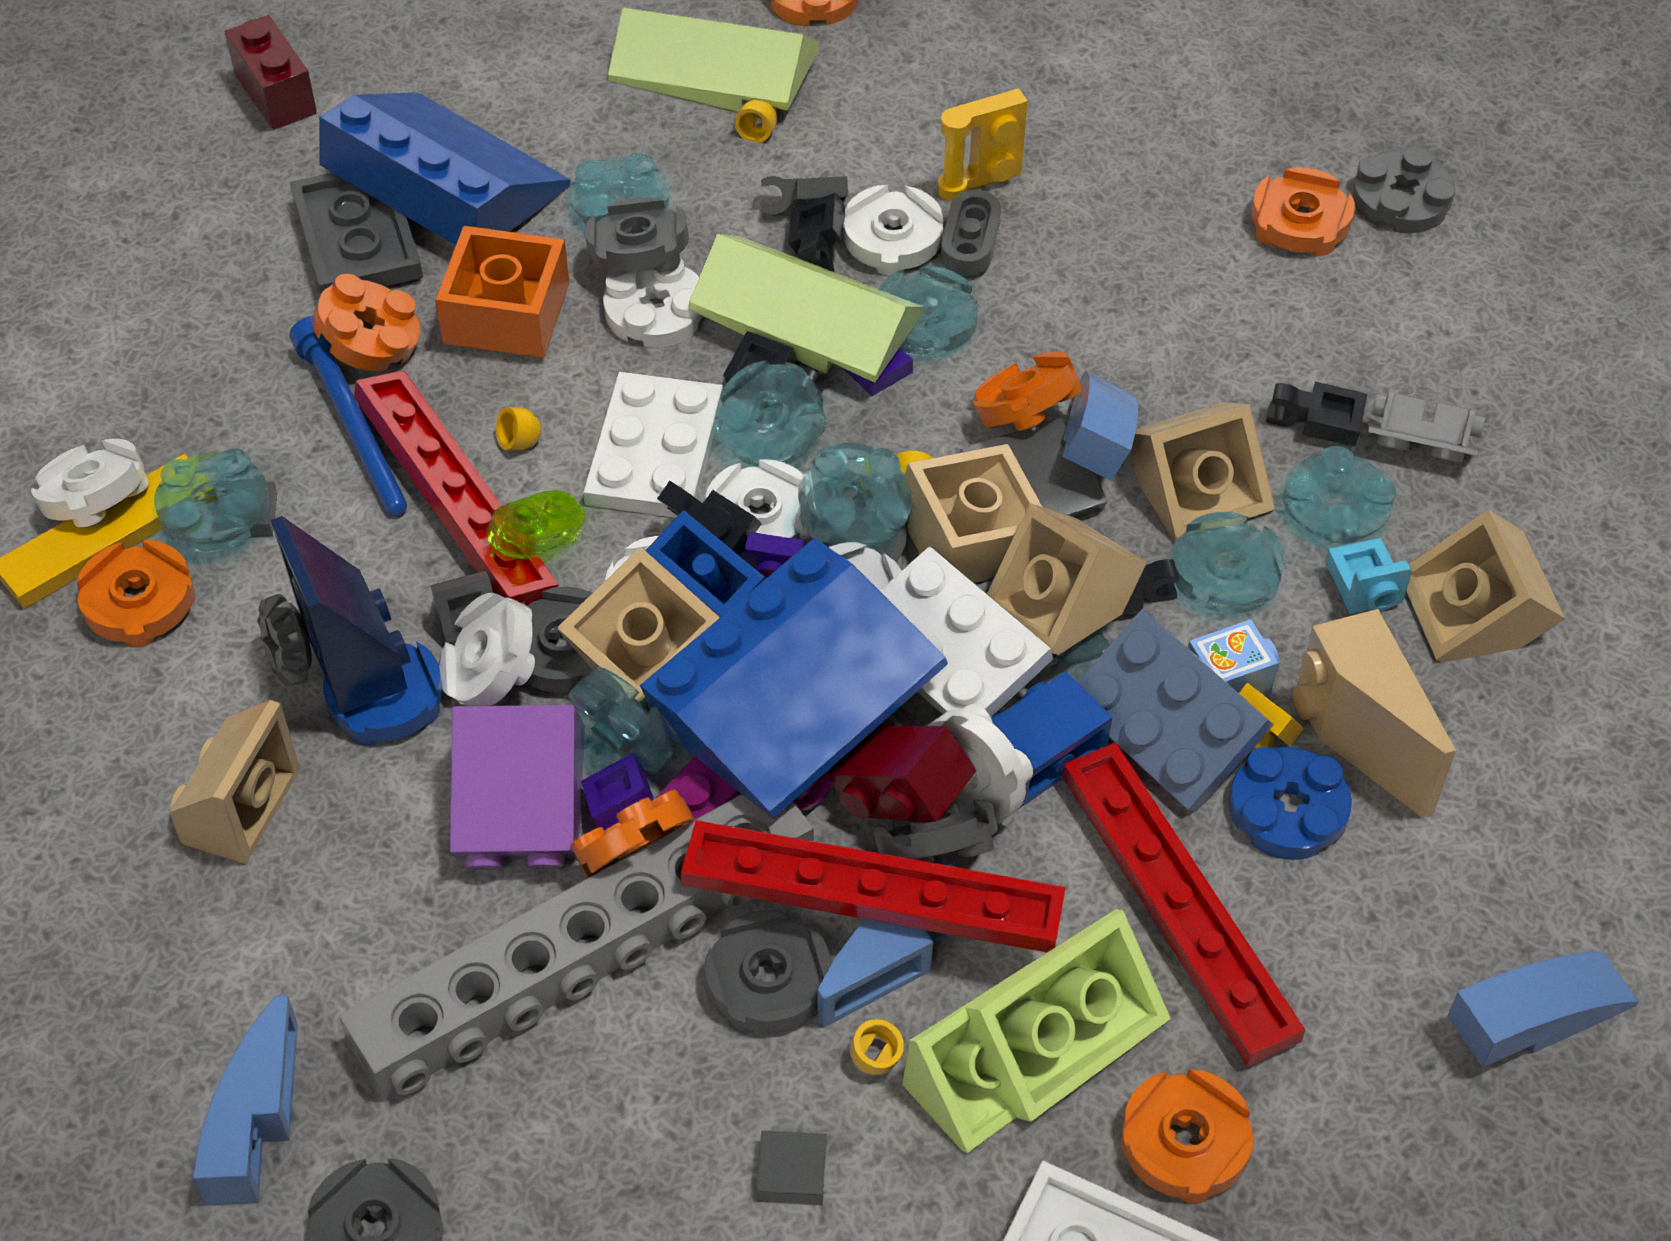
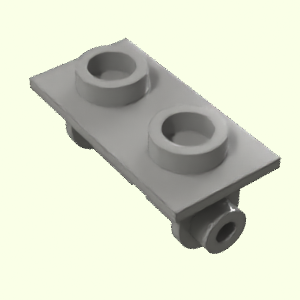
[1368,391,1485,462]

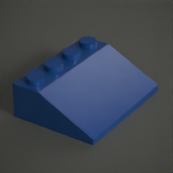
[319,92,571,245]
[640,538,948,819]

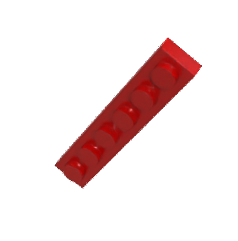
[353,370,558,606]
[1062,742,1305,1067]
[681,820,1066,953]

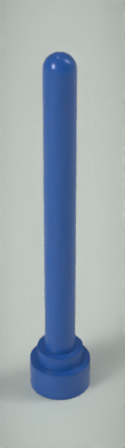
[289,316,407,516]

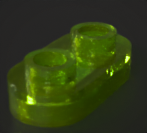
[486,490,585,559]

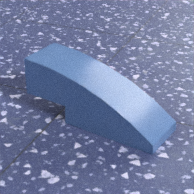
[1062,370,1138,481]
[817,858,952,1028]
[1448,951,1639,1068]
[193,995,298,1206]

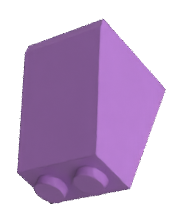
[450,705,585,870]

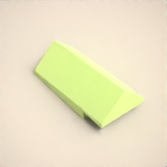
[608,7,820,112]
[688,234,924,383]
[902,909,1171,1153]

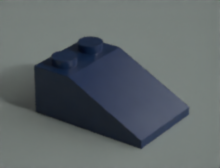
[271,516,411,714]

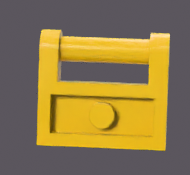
[937,88,1028,201]

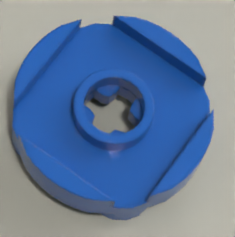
[323,641,443,745]
[1229,747,1352,860]

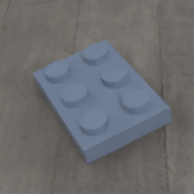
[1077,609,1274,813]

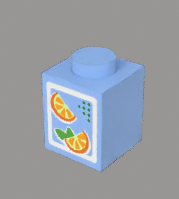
[1188,619,1280,697]

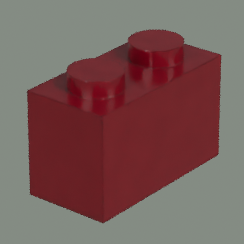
[224,15,317,131]
[826,726,977,822]

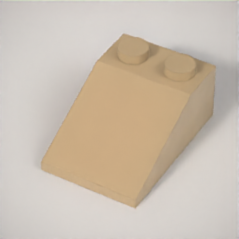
[1293,609,1456,818]

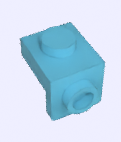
[1325,538,1412,614]

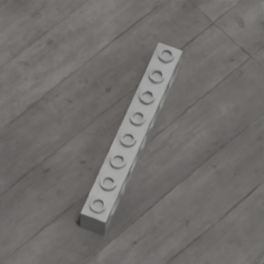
[339,794,814,1102]

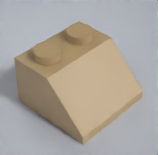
[1130,402,1275,541]
[897,444,1042,583]
[987,503,1147,655]
[1406,509,1565,663]
[557,547,720,725]
[169,700,300,864]

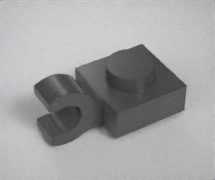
[761,176,848,214]

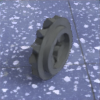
[257,594,312,686]

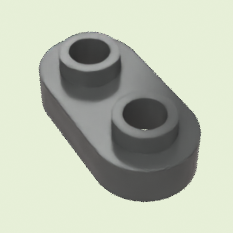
[941,190,1001,276]

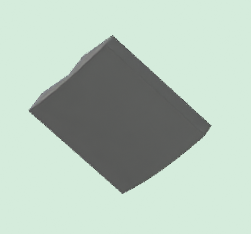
[959,418,1108,518]

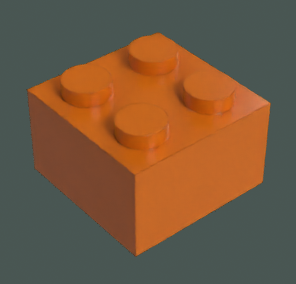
[435,226,570,358]

